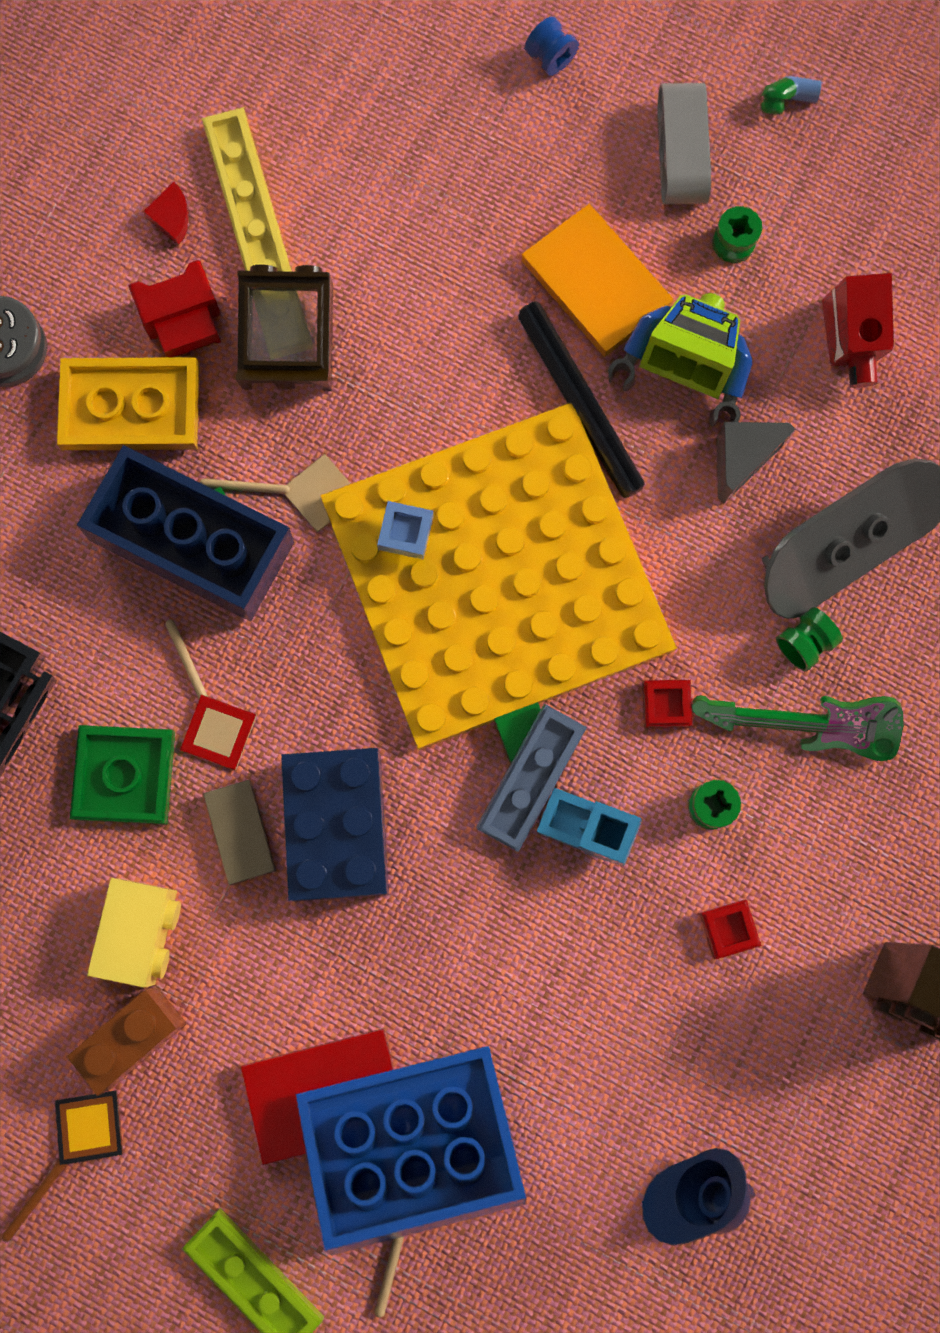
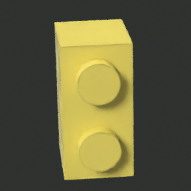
[87,878,181,988]

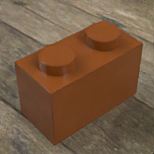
[66,987,187,1096]

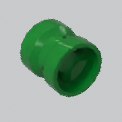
[776,607,843,672]

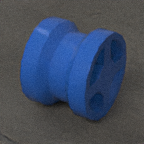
[524,16,579,76]

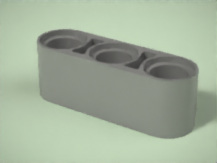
[657,83,711,204]

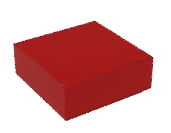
[642,680,693,729]
[699,899,762,960]

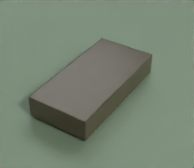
[203,780,277,885]

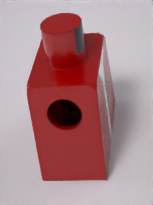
[822,273,894,388]

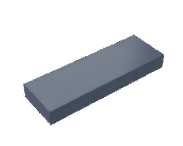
[476,704,587,852]

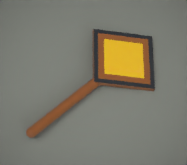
[1,1090,123,1242]

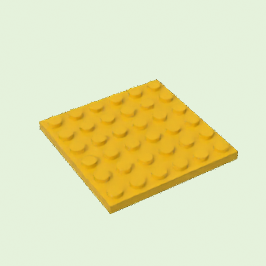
[320,403,677,751]

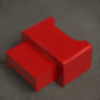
[128,260,221,357]

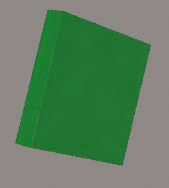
[70,725,175,825]

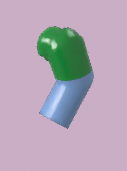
[761,76,822,115]

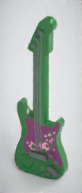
[692,695,904,761]

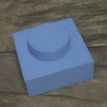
[377,501,434,560]

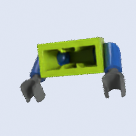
[608,293,753,427]

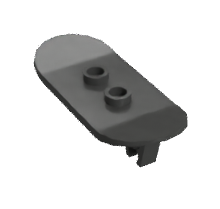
[762,458,940,619]

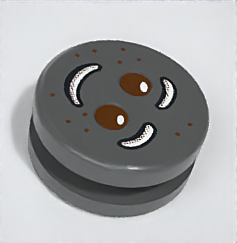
[0,296,47,387]

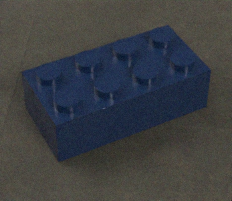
[77,445,294,622]

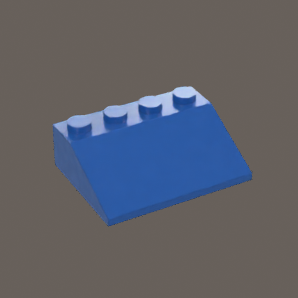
[296,1046,526,1255]

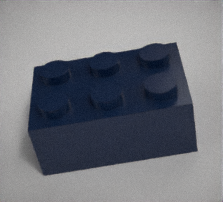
[281,748,389,902]

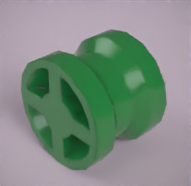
[712,206,763,263]
[688,780,741,830]

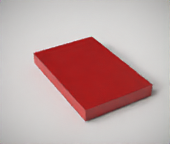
[241,1028,394,1165]

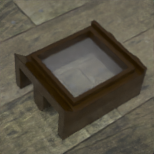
[236,265,333,391]

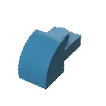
[537,788,642,866]

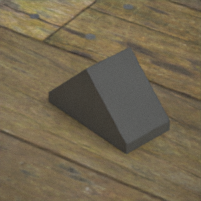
[716,422,796,504]

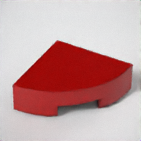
[143,181,189,245]

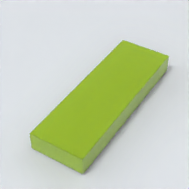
[182,1208,324,1333]

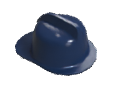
[642,1148,756,1246]

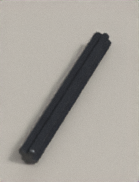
[518,301,645,498]

